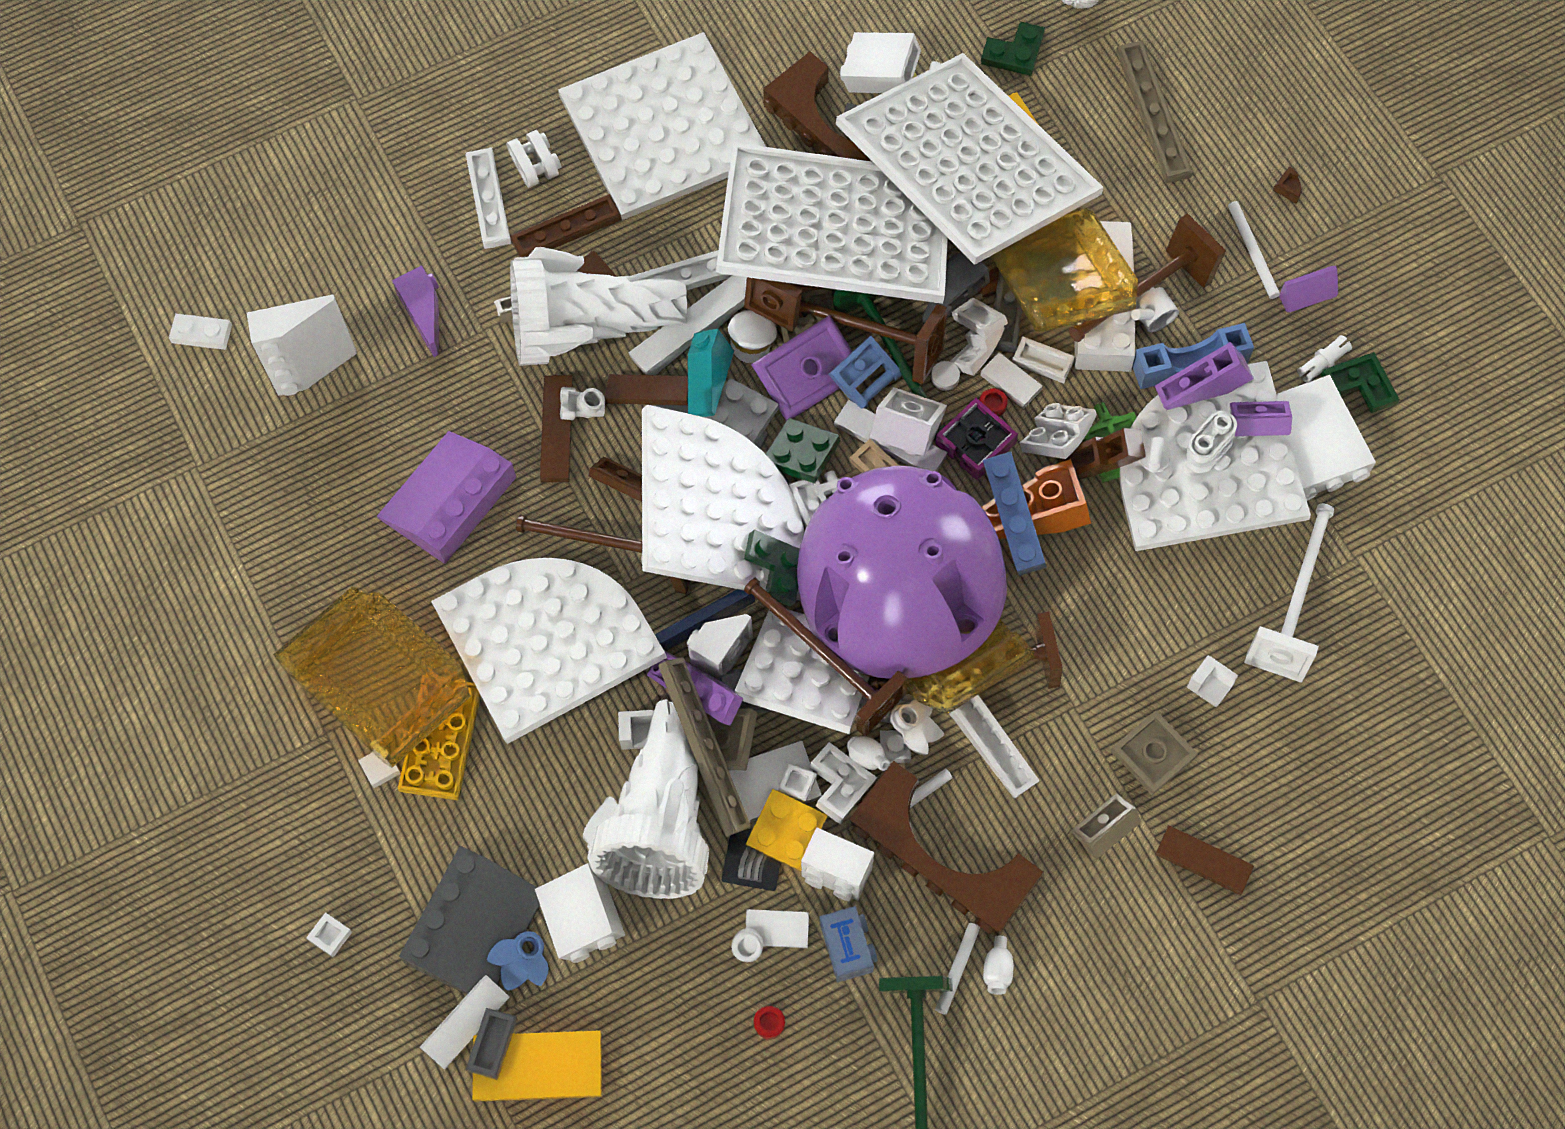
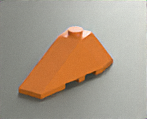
[982,459,1091,539]

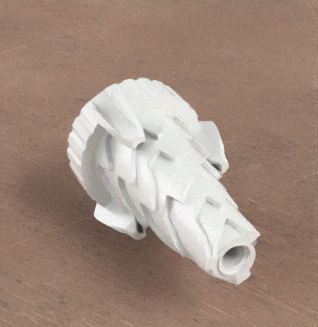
[510,247,687,366]
[583,699,709,899]

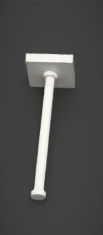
[1244,504,1334,683]

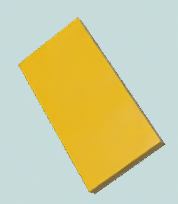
[398,676,481,800]
[472,1031,602,1102]

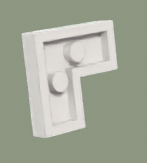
[809,742,877,824]

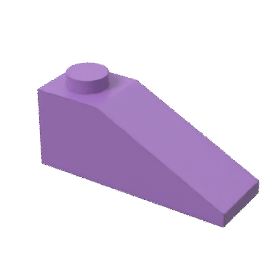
[392,266,439,357]
[1155,342,1254,410]

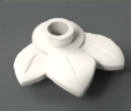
[890,698,944,755]

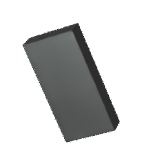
[465,1008,518,1080]

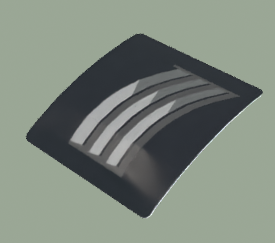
[721,829,781,891]

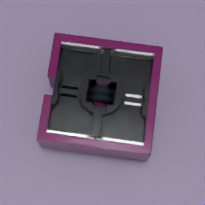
[935,398,1018,481]

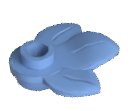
[487,931,549,991]

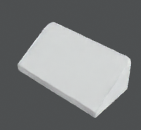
[746,909,809,948]

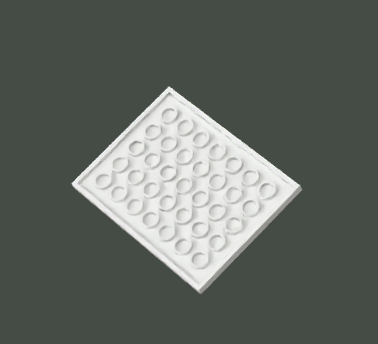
[836,53,1103,265]
[716,143,948,304]

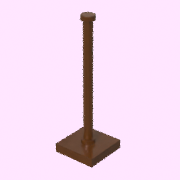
[1069,213,1226,342]
[744,277,802,332]
[800,300,947,384]
[516,515,691,594]
[744,577,907,736]
[870,611,1063,690]

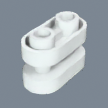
[506,130,561,188]
[1186,411,1237,473]

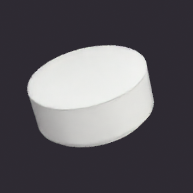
[931,361,960,391]
[731,929,763,962]

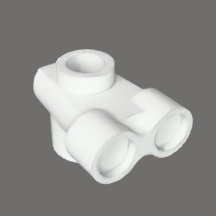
[560,387,605,420]

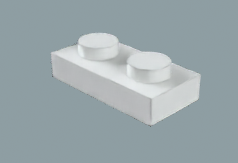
[169,314,232,350]

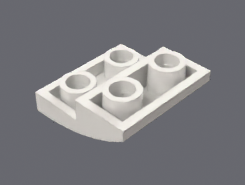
[1019,403,1097,459]

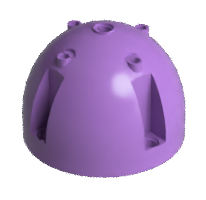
[797,466,1007,679]

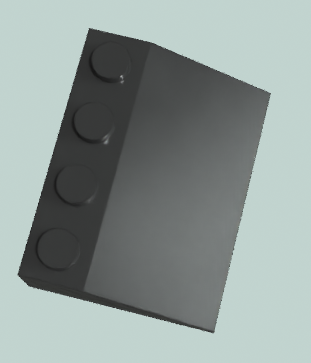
[399,846,540,995]

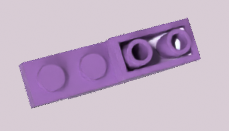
[647,650,743,726]

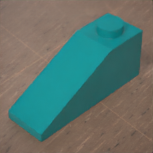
[688,329,735,417]

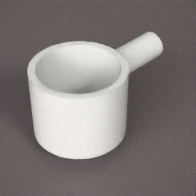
[1131,287,1179,333]

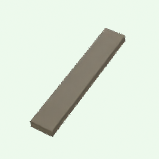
[1116,40,1193,184]
[658,657,751,837]

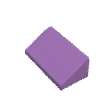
[1279,266,1338,312]
[1230,401,1292,436]

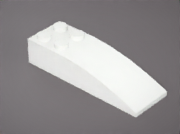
[1074,220,1135,372]

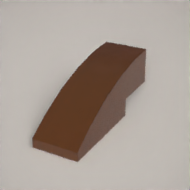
[1058,428,1146,480]

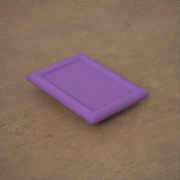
[751,315,853,421]

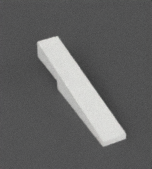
[629,275,747,375]
[924,674,1040,799]

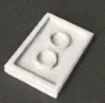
[729,741,822,823]

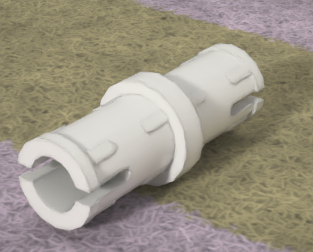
[1297,335,1352,383]

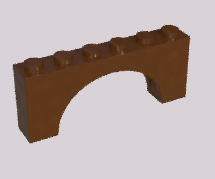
[763,51,871,161]
[849,761,1044,935]

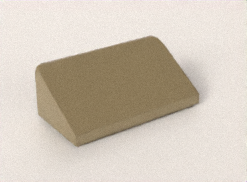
[1071,793,1141,859]

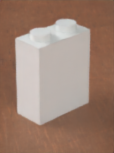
[840,33,921,93]
[535,863,625,963]

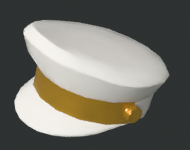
[728,310,777,363]

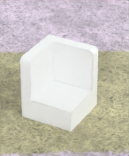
[1187,655,1238,707]
[618,710,654,750]

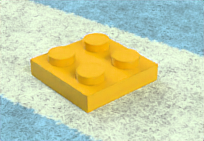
[746,788,828,872]

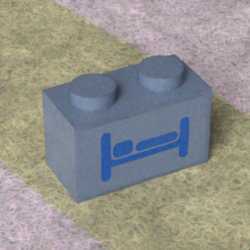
[820,906,878,983]

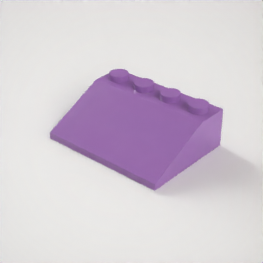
[377,431,516,564]

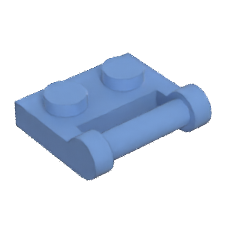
[828,336,902,409]

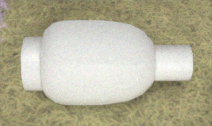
[847,736,890,771]
[983,935,1013,995]

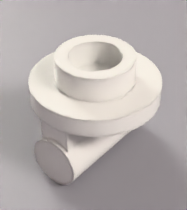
[1141,437,1170,472]

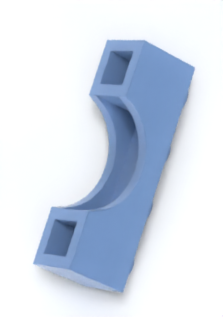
[1132,323,1254,389]
[983,451,1047,576]

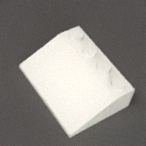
[247,295,357,396]

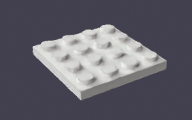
[734,609,870,734]

